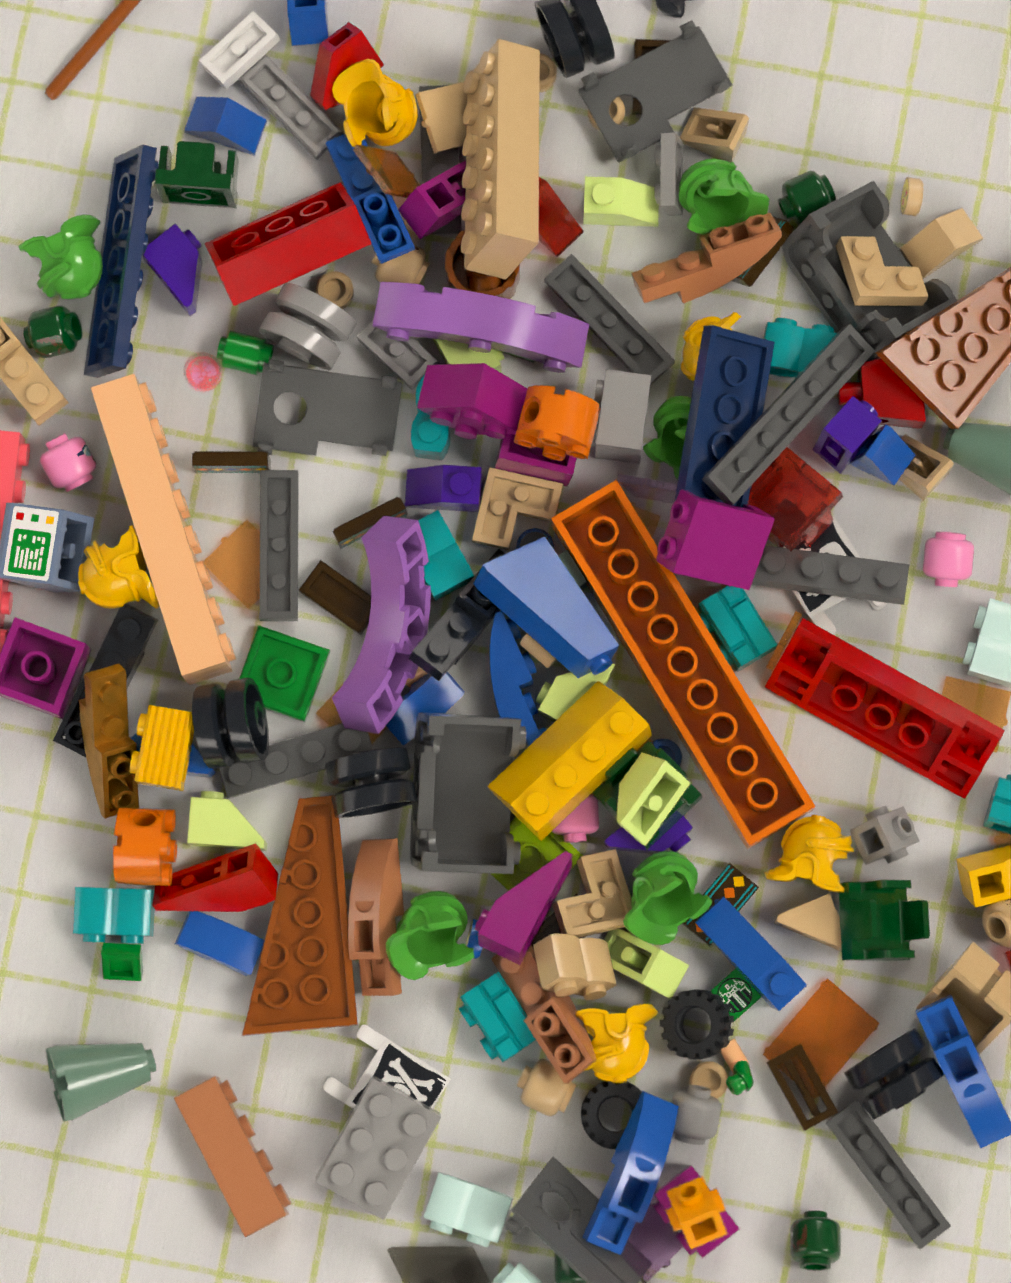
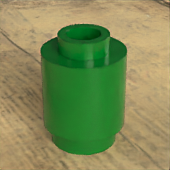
[216,331,274,375]

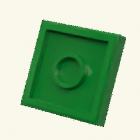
[239,625,331,722]

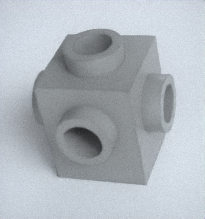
[850,806,919,865]

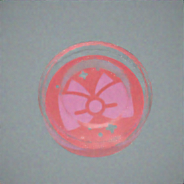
[184,352,222,392]

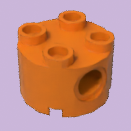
[514,385,600,461]
[113,808,178,886]

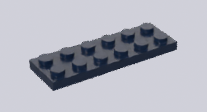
[84,144,159,378]
[674,325,775,508]

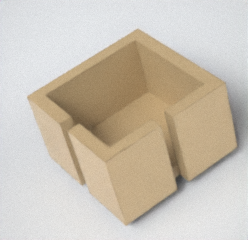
[916,942,1011,1055]

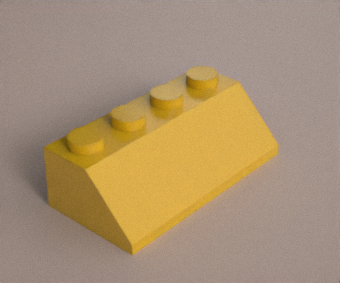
[487,681,652,841]

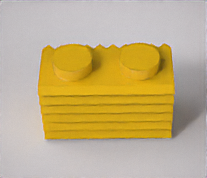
[130,705,194,791]

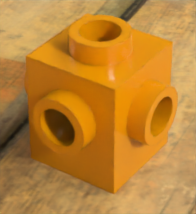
[665,1176,727,1249]

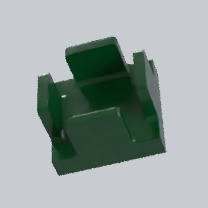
[155,141,239,208]
[593,741,703,850]
[839,880,930,961]

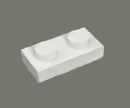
[199,11,280,90]

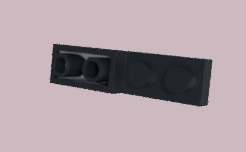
[408,549,505,681]
[53,603,158,757]

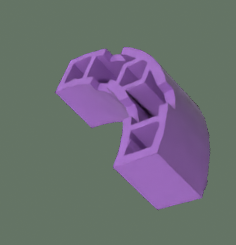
[372,282,589,373]
[332,516,431,734]

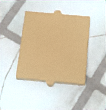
[415,82,467,153]

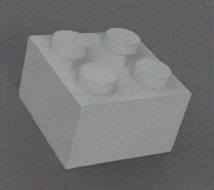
[591,369,651,464]

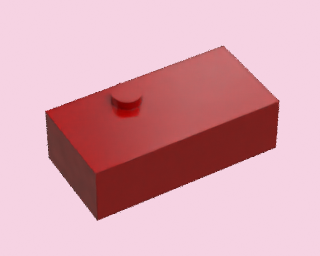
[204,182,372,306]

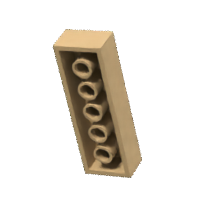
[461,39,540,279]

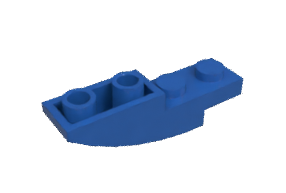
[325,134,415,264]
[490,611,546,747]
[915,995,1011,1148]
[582,1091,679,1255]

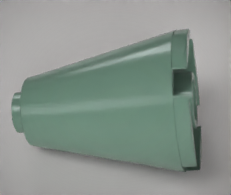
[943,422,1011,495]
[46,1043,156,1121]

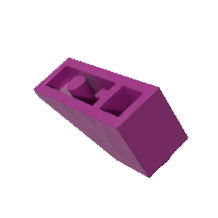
[398,160,466,239]
[475,851,572,965]

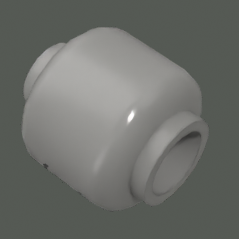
[671,1085,722,1145]

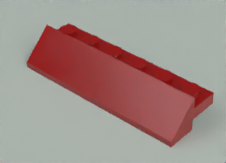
[765,618,1005,799]

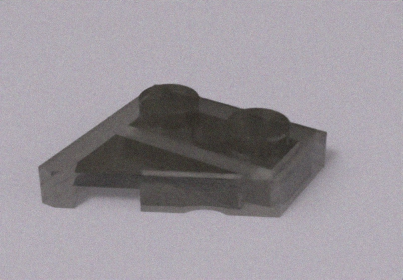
[387,1246,490,1283]

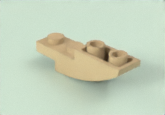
[0,317,68,426]

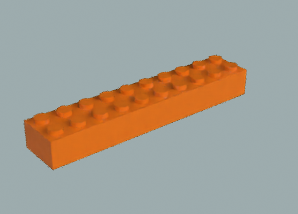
[551,480,816,850]

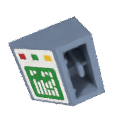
[0,503,94,593]

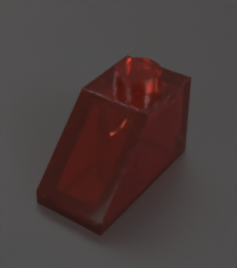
[539,177,584,257]

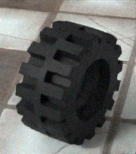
[660,990,734,1060]
[581,1081,642,1149]

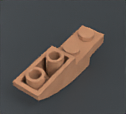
[631,213,782,303]
[348,838,404,996]
[491,945,596,1084]

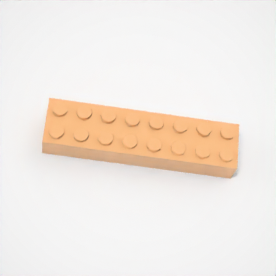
[91,374,236,685]

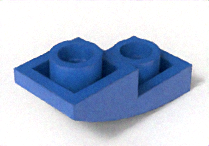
[386,672,465,746]
[175,911,265,976]

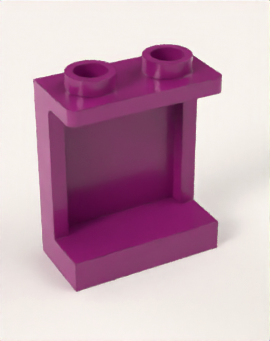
[656,489,775,590]

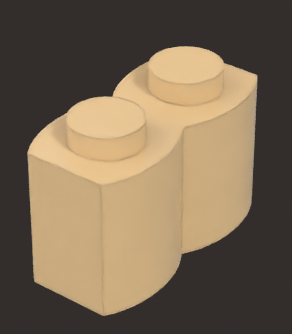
[533,934,616,1000]

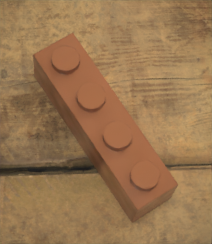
[174,1076,291,1237]

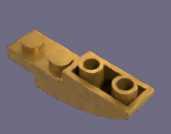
[79,664,139,819]

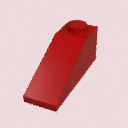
[152,843,278,912]

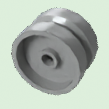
[259,283,357,370]

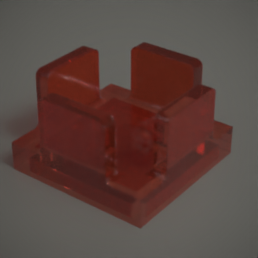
[748,447,843,552]

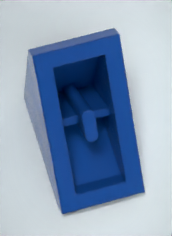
[184,96,267,156]
[850,424,915,486]

